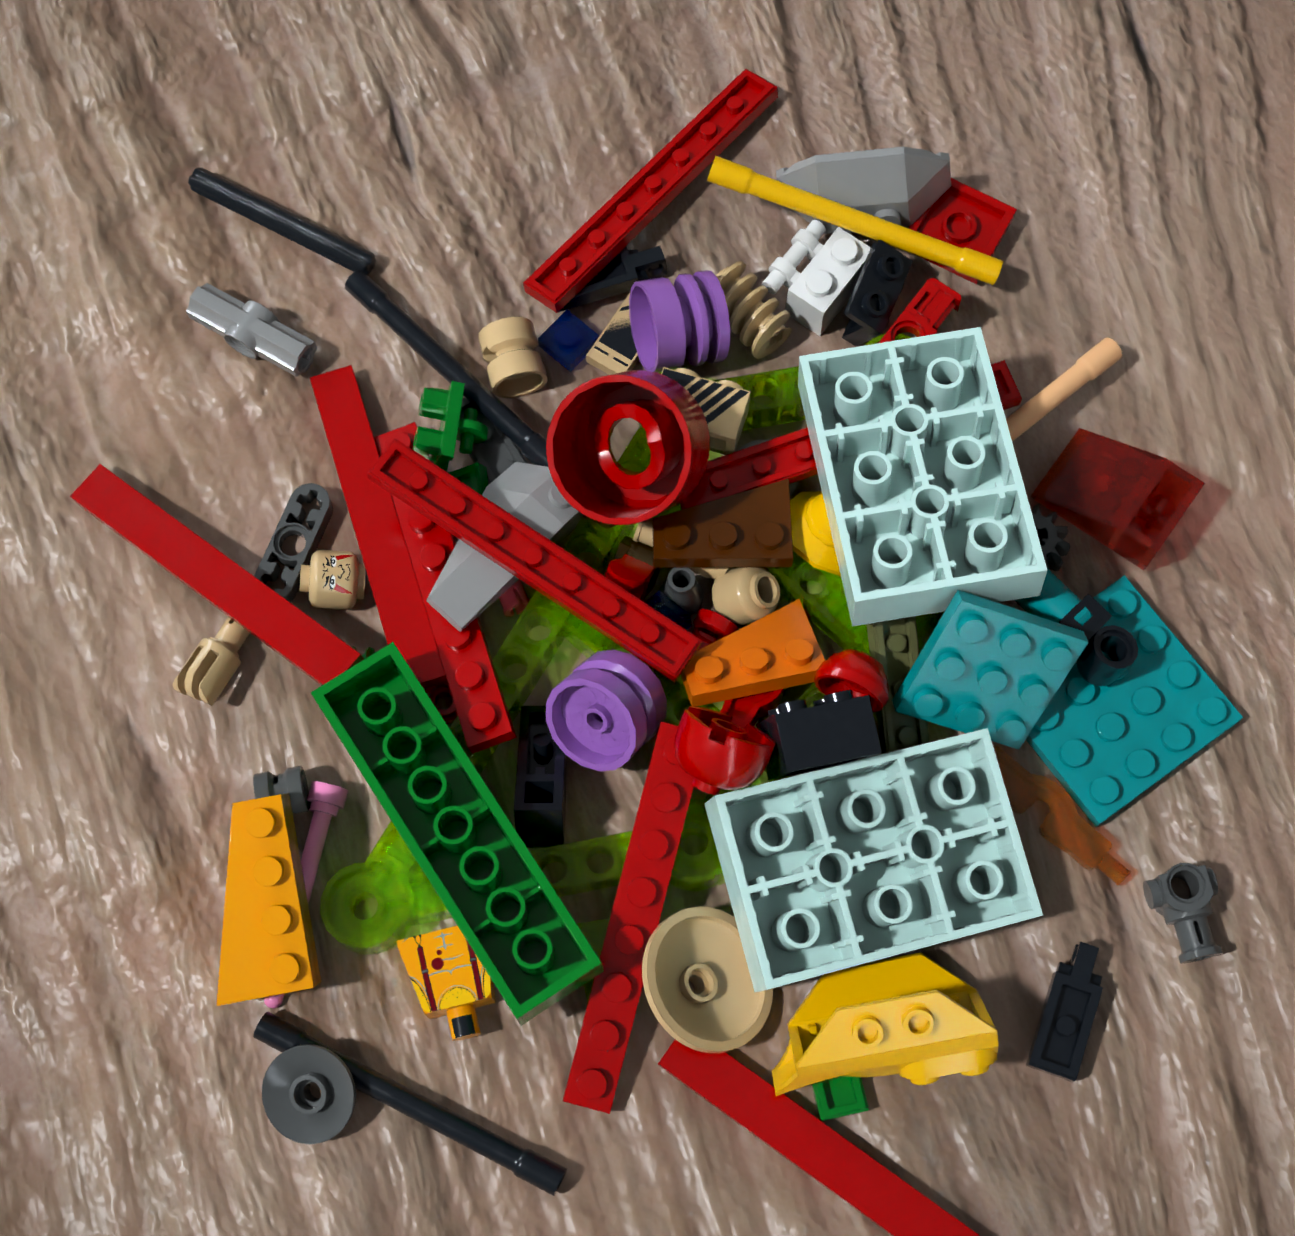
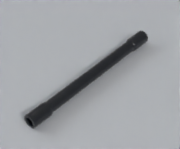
[345,270,548,467]
[253,1012,567,1196]

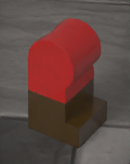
[605,536,661,601]

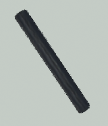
[188,167,376,275]

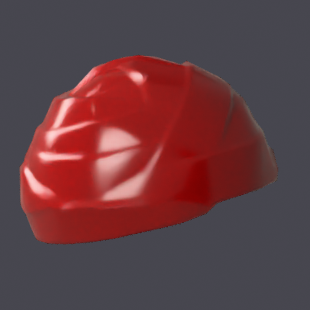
[814,648,889,712]

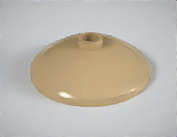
[642,906,773,1053]

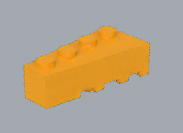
[217,793,321,1006]

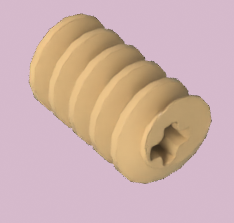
[715,261,792,359]

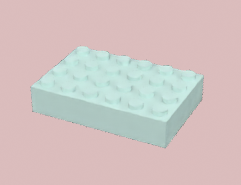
[798,327,1047,627]
[704,728,1043,992]

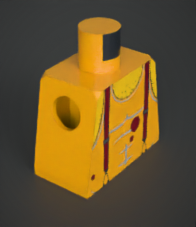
[396,926,495,1041]

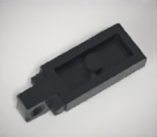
[559,246,667,312]
[1026,942,1103,1082]

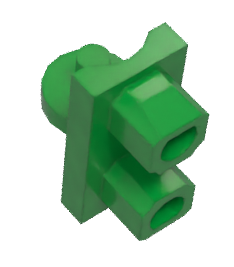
[412,381,488,472]

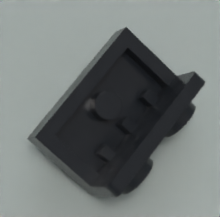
[842,240,913,347]

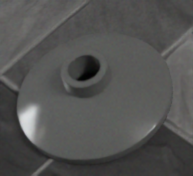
[262,1044,356,1144]

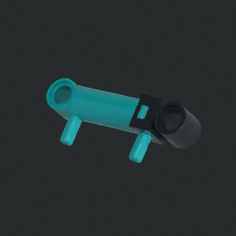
[1015,568,1138,686]

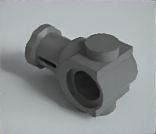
[1143,863,1223,964]

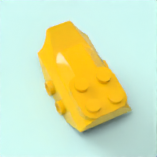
[771,952,998,1096]

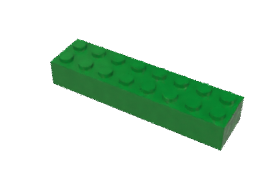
[311,642,604,1026]

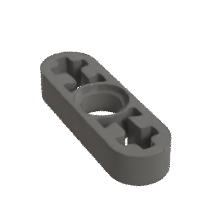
[254,483,333,603]

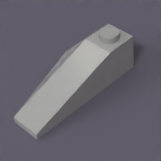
[426,462,584,632]

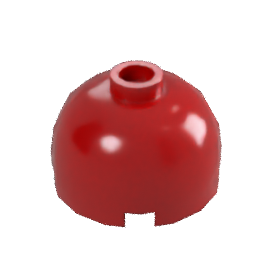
[674,706,775,795]

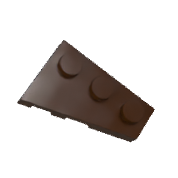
[652,479,793,568]

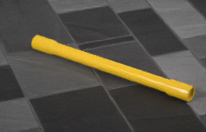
[707,156,1003,285]

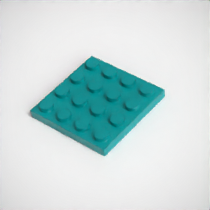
[1026,575,1243,827]

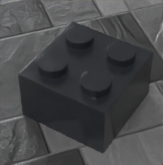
[756,690,882,780]

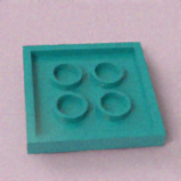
[892,590,1088,750]

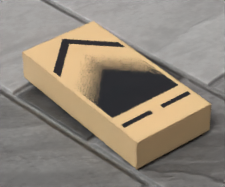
[586,293,639,375]

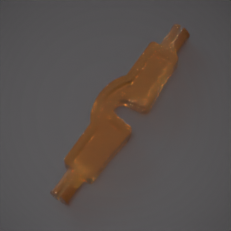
[965,733,1131,886]

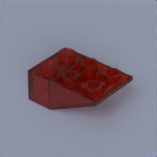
[1031,428,1205,571]

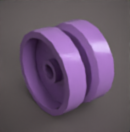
[546,649,667,771]

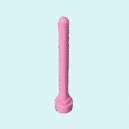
[264,781,348,1009]

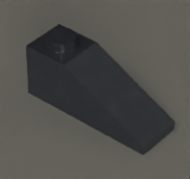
[514,706,567,848]

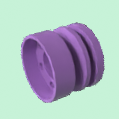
[629,270,730,373]

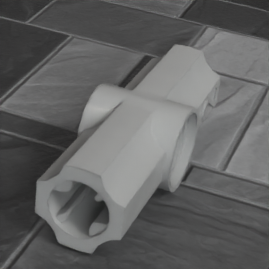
[186,283,317,377]

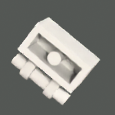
[762,219,871,336]

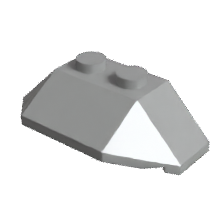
[776,147,951,234]

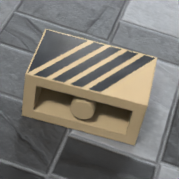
[661,367,751,455]

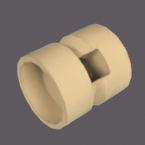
[478,317,547,398]

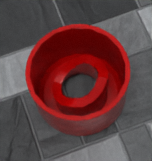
[546,370,710,525]

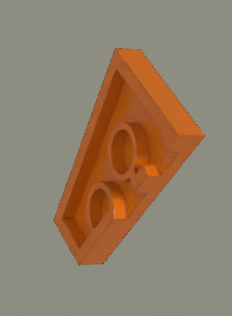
[681,599,825,707]

